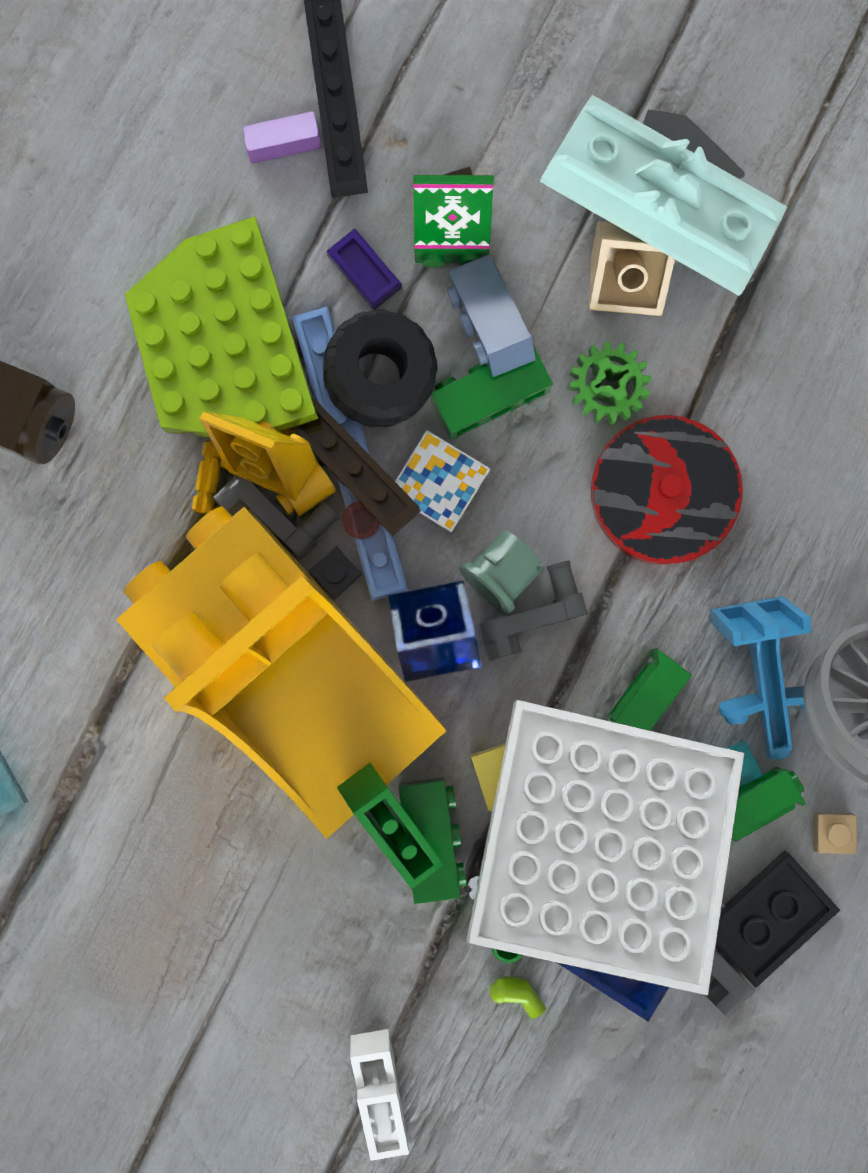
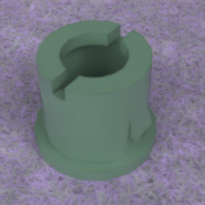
[459,530,544,615]

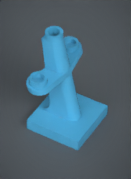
[710,596,812,760]

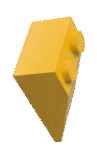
[199,412,317,501]

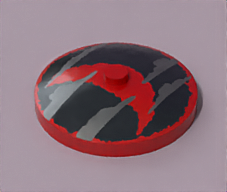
[591,415,743,565]

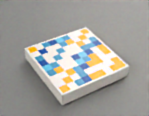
[395,430,490,534]

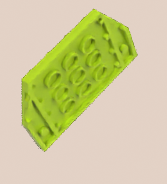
[124,216,319,438]

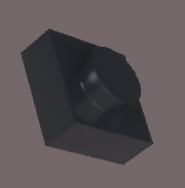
[309,546,362,600]

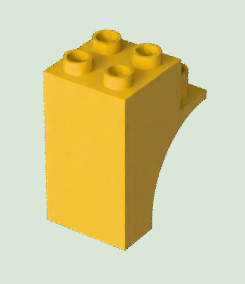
[116,506,447,839]

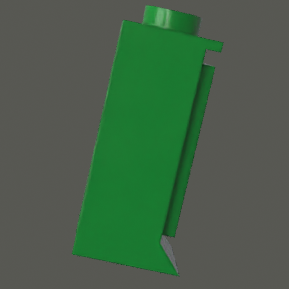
[607,648,692,731]
[731,767,806,842]

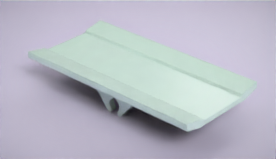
[540,95,787,296]

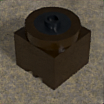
[0,361,75,464]

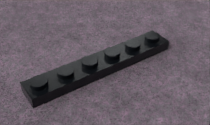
[304,0,368,198]

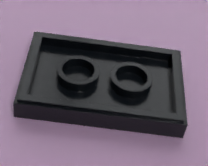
[716,850,840,988]

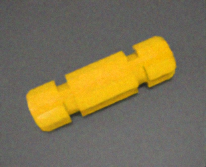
[191,441,221,515]

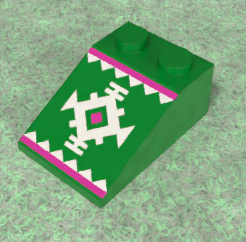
[413,175,494,268]

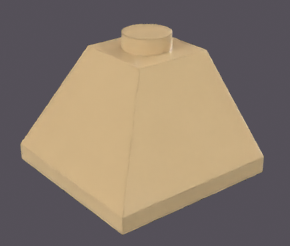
[589,221,675,316]

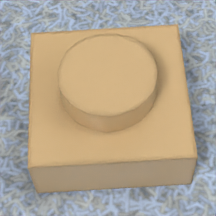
[814,813,857,854]

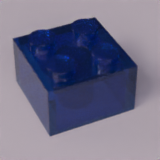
[388,581,481,682]

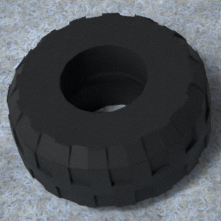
[323,309,438,427]

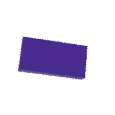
[326,228,402,310]

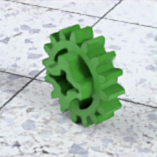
[568,341,652,425]

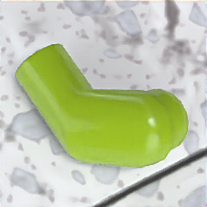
[489,976,546,1019]

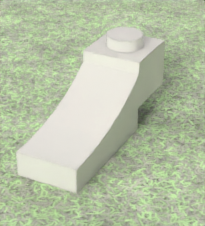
[350,1029,409,1161]

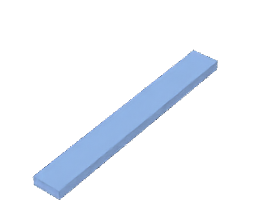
[292,307,408,602]

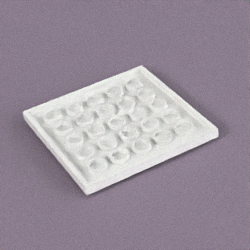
[466,700,744,995]

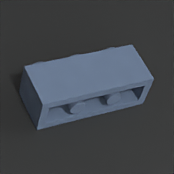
[446,254,535,377]

